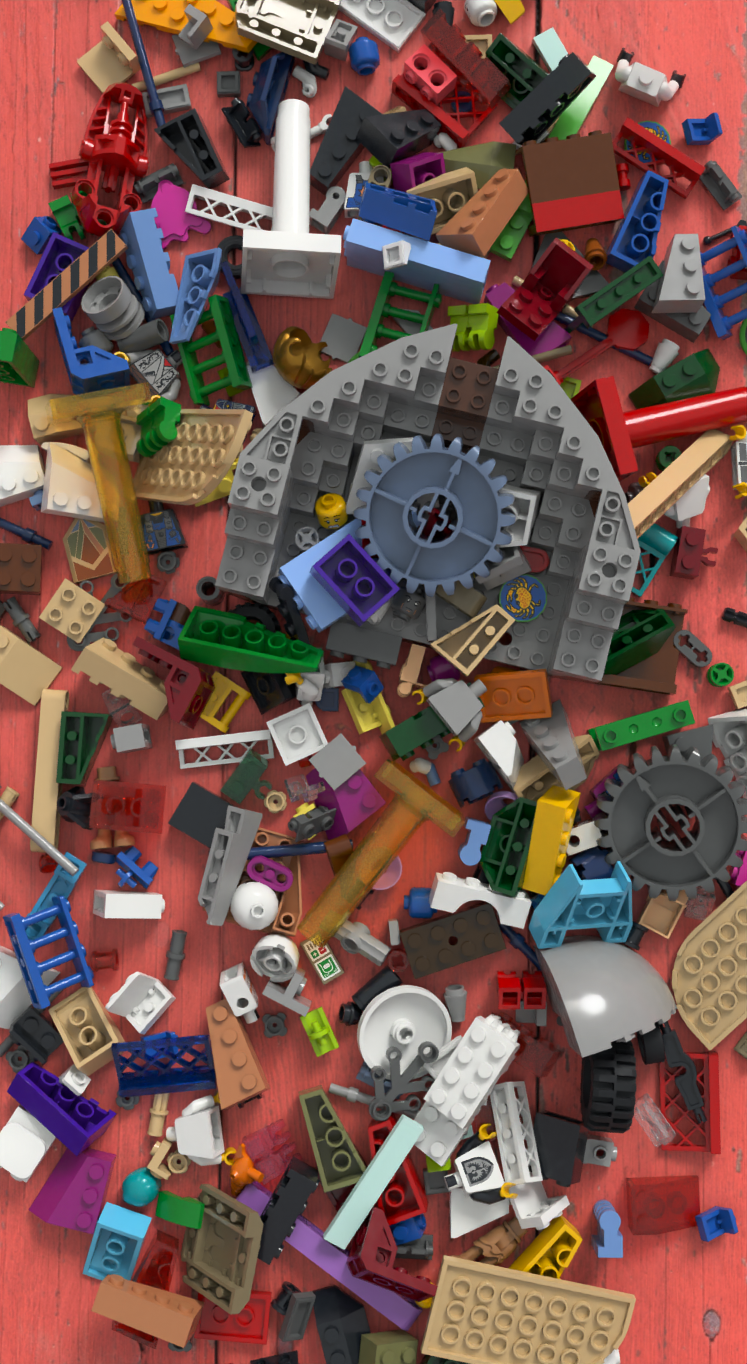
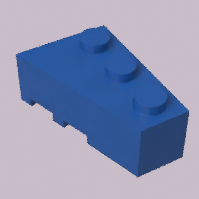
[358,182,437,241]

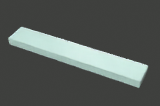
[323,1114,424,1250]

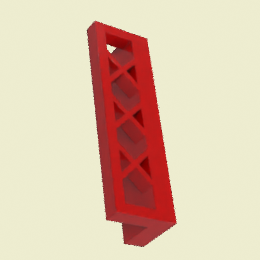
[612,117,705,199]

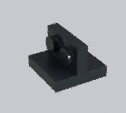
[241,671,296,715]

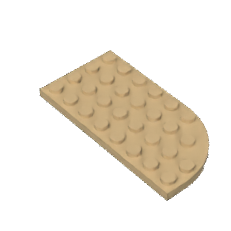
[128,409,254,505]
[672,881,747,1051]
[420,1255,636,1364]

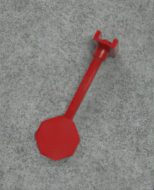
[544,308,650,385]

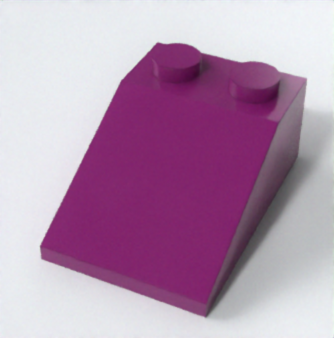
[390,152,446,193]

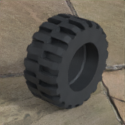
[580,1041,637,1133]

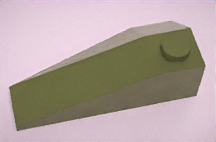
[439,141,517,189]

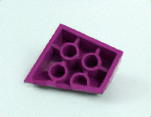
[306,768,386,840]
[29,1148,116,1235]

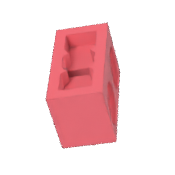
[403,44,457,105]

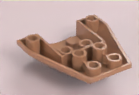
[203,827,302,936]

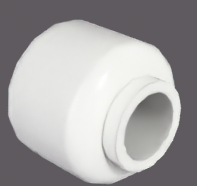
[464,0,498,27]

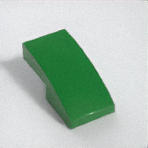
[155,1190,205,1229]

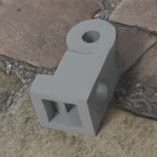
[309,186,346,234]

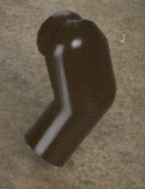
[477,349,500,367]

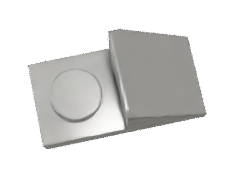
[324,19,358,61]

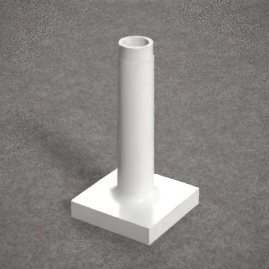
[241,99,341,299]

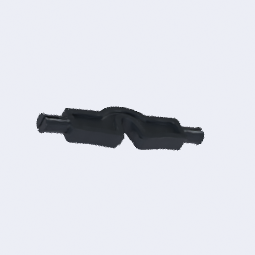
[658,1021,707,1124]

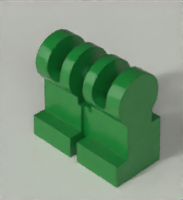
[48,191,107,241]
[136,397,181,457]

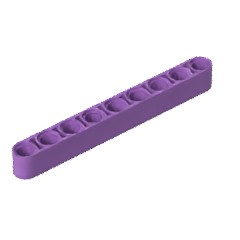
[236,1181,423,1331]

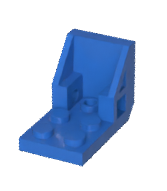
[52,307,130,399]

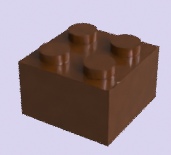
[0,543,42,595]

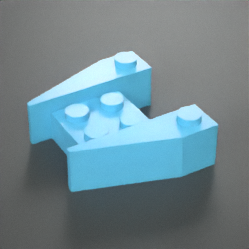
[528,861,633,949]

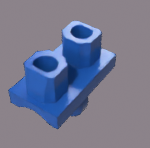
[115,846,158,889]

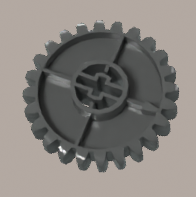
[594,744,747,901]

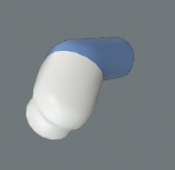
[409,758,441,787]

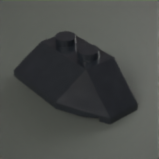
[312,1285,371,1364]

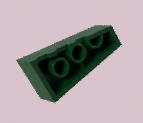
[379,682,485,761]

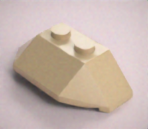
[513,734,600,802]

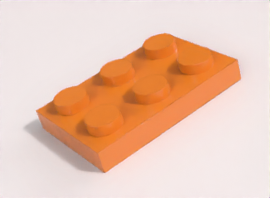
[474,669,553,723]

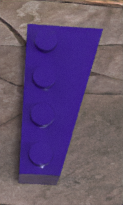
[7,1062,117,1156]

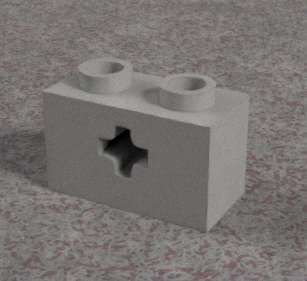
[110,723,153,753]

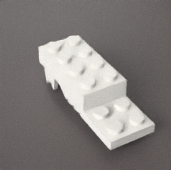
[414,1014,521,1167]

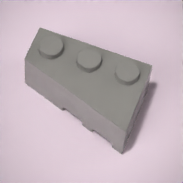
[651,234,705,313]

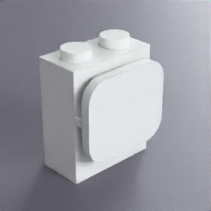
[0,1104,56,1182]

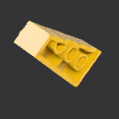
[523,785,581,895]
[509,1215,583,1279]

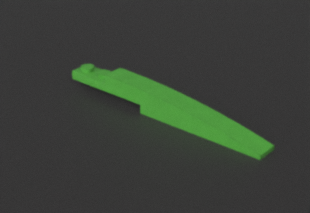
[490,55,614,262]

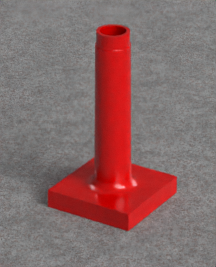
[570,376,747,482]

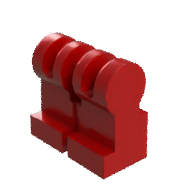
[497,971,547,1009]

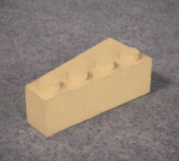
[71,637,169,720]

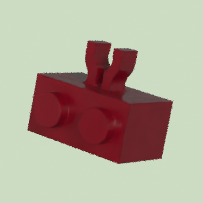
[670,526,718,580]

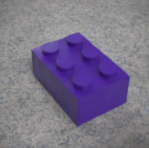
[24,232,91,322]
[310,534,400,627]

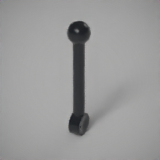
[703,220,747,245]

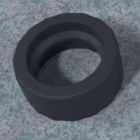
[636,1021,665,1065]

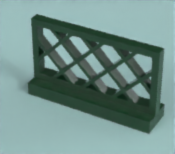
[564,256,663,334]

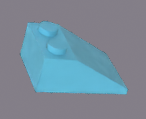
[82,1202,152,1281]

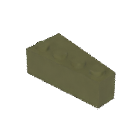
[298,1085,367,1193]

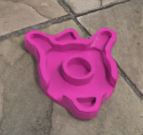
[151,180,211,249]

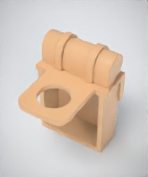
[397,644,427,698]
[636,889,688,939]

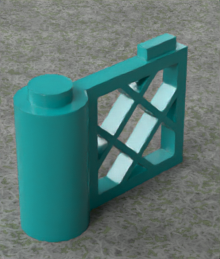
[631,523,678,597]

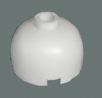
[230,881,278,930]
[250,934,300,982]

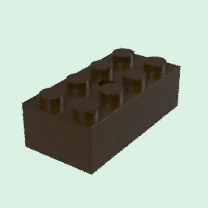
[399,901,506,979]

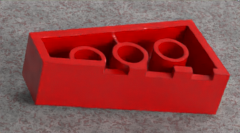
[368,1112,429,1226]

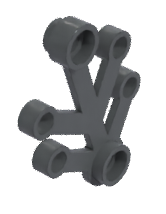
[67,573,133,651]
[368,1041,439,1121]

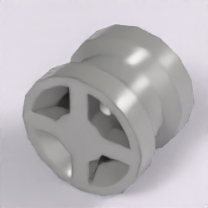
[295,527,320,552]

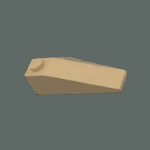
[28,394,127,445]

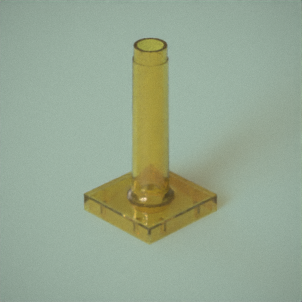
[45,382,152,584]
[297,756,465,948]

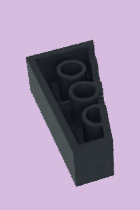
[499,52,597,145]
[310,86,382,196]
[257,1156,320,1265]

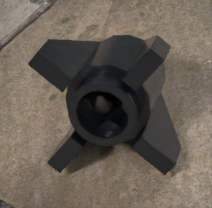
[57,786,103,830]

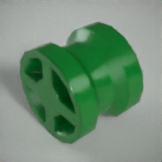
[655,446,681,472]
[706,663,734,687]

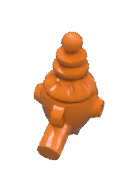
[230,1143,264,1196]

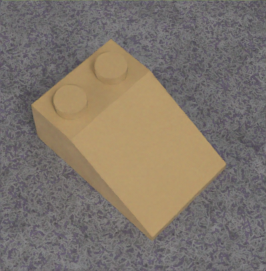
[406,167,478,238]
[0,625,63,706]
[48,987,129,1076]

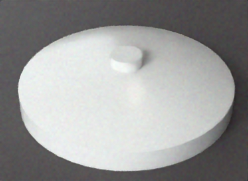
[357,985,452,1080]

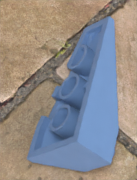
[169,247,222,344]

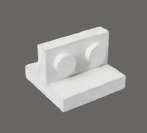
[266,703,328,766]

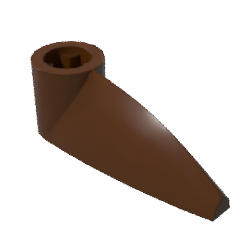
[323,834,354,898]

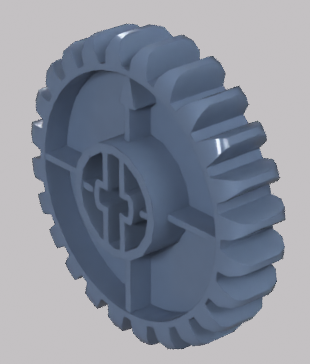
[353,433,516,597]

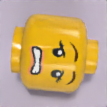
[315,493,349,529]

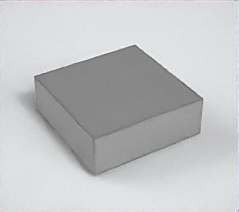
[388,918,400,945]

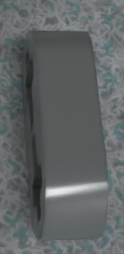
[673,630,712,668]

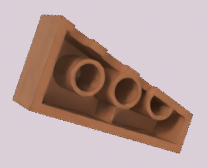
[91,1274,205,1348]

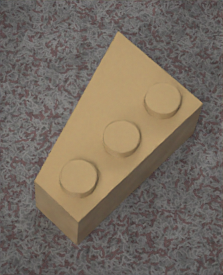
[430,604,515,677]

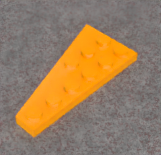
[114,0,257,53]

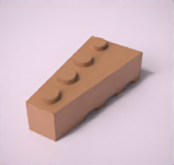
[436,168,528,257]
[206,998,271,1110]

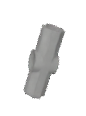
[320,910,391,967]

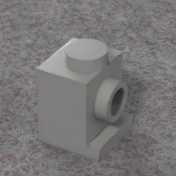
[583,1134,617,1167]

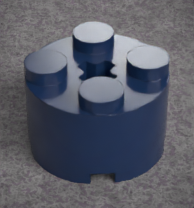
[448,758,504,808]
[569,846,614,880]

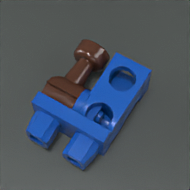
[144,598,191,650]

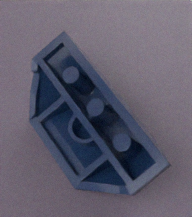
[246,52,295,145]

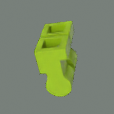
[448,303,499,352]

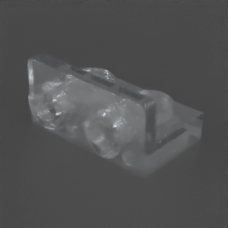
[634,1093,676,1147]

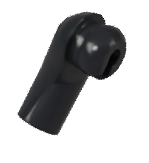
[303,60,330,80]

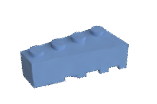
[118,208,179,319]

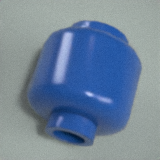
[349,37,380,76]
[404,887,437,919]

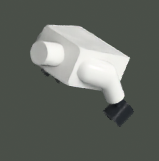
[615,48,686,107]

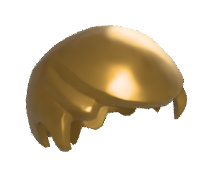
[273,326,332,389]

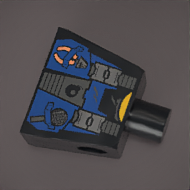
[140,501,188,556]

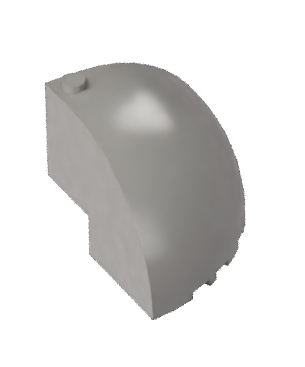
[533,935,677,1058]

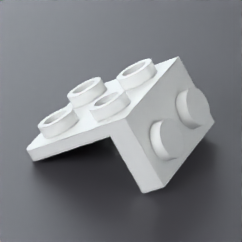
[105,972,176,1035]
[509,1172,570,1230]

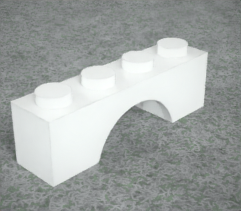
[429,872,532,929]

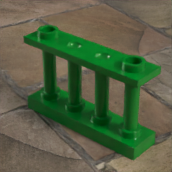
[358,271,442,358]
[170,294,252,407]
[587,700,695,751]

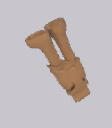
[90,766,135,850]
[451,1216,528,1266]

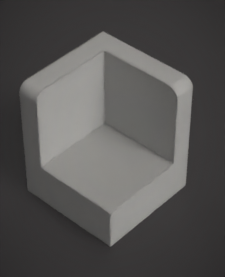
[179,3,213,50]
[515,999,547,1026]

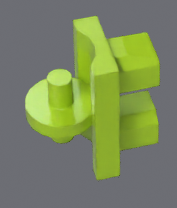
[300,1006,339,1057]

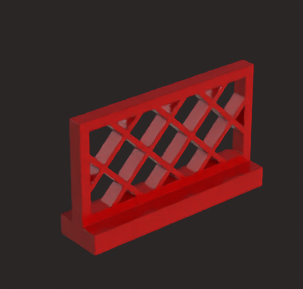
[391,46,498,148]
[660,1051,721,1154]

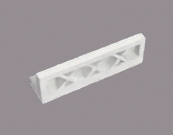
[185,184,273,231]
[175,730,275,769]
[490,1081,543,1185]

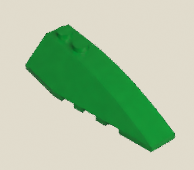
[177,606,324,673]

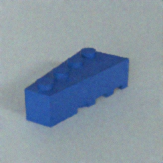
[606,170,669,272]

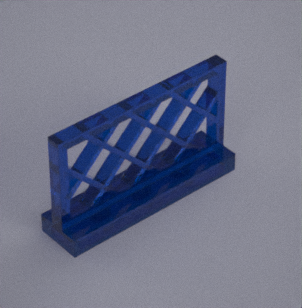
[220,261,274,372]
[111,1035,217,1098]

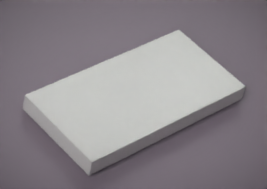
[339,0,426,53]

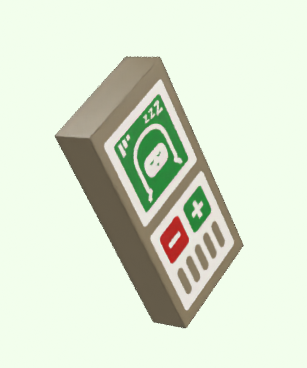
[300,931,344,985]

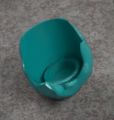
[122,1167,162,1207]

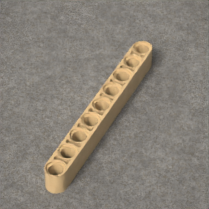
[628,429,733,539]

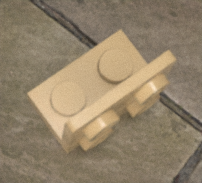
[77,21,141,93]
[39,578,105,643]

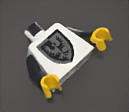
[444,1124,518,1205]

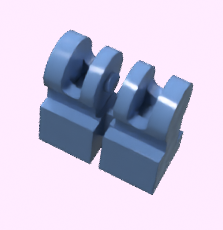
[458,817,491,866]
[591,1200,623,1258]

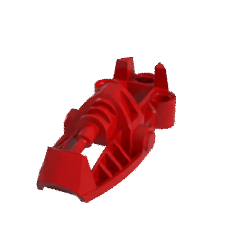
[71,82,149,237]

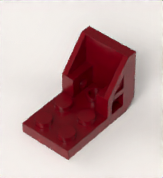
[497,237,594,341]
[133,636,215,730]
[346,1207,438,1302]

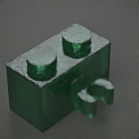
[220,748,272,805]

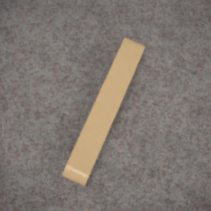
[30,689,69,853]

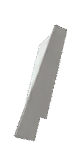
[198,805,263,926]

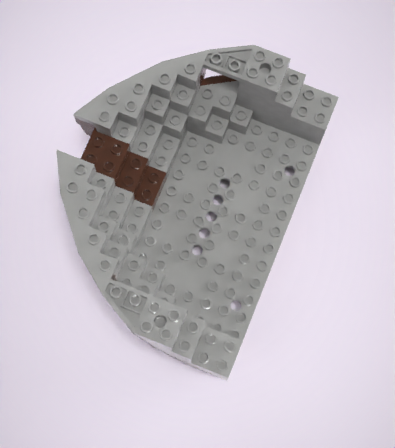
[215,324,641,683]

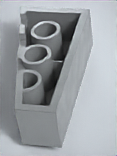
[519,699,587,790]

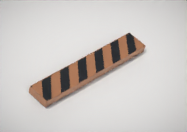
[5,229,128,341]

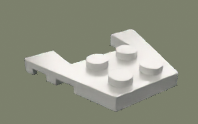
[346,437,439,514]

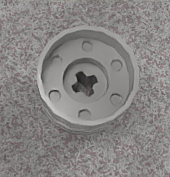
[81,276,145,341]

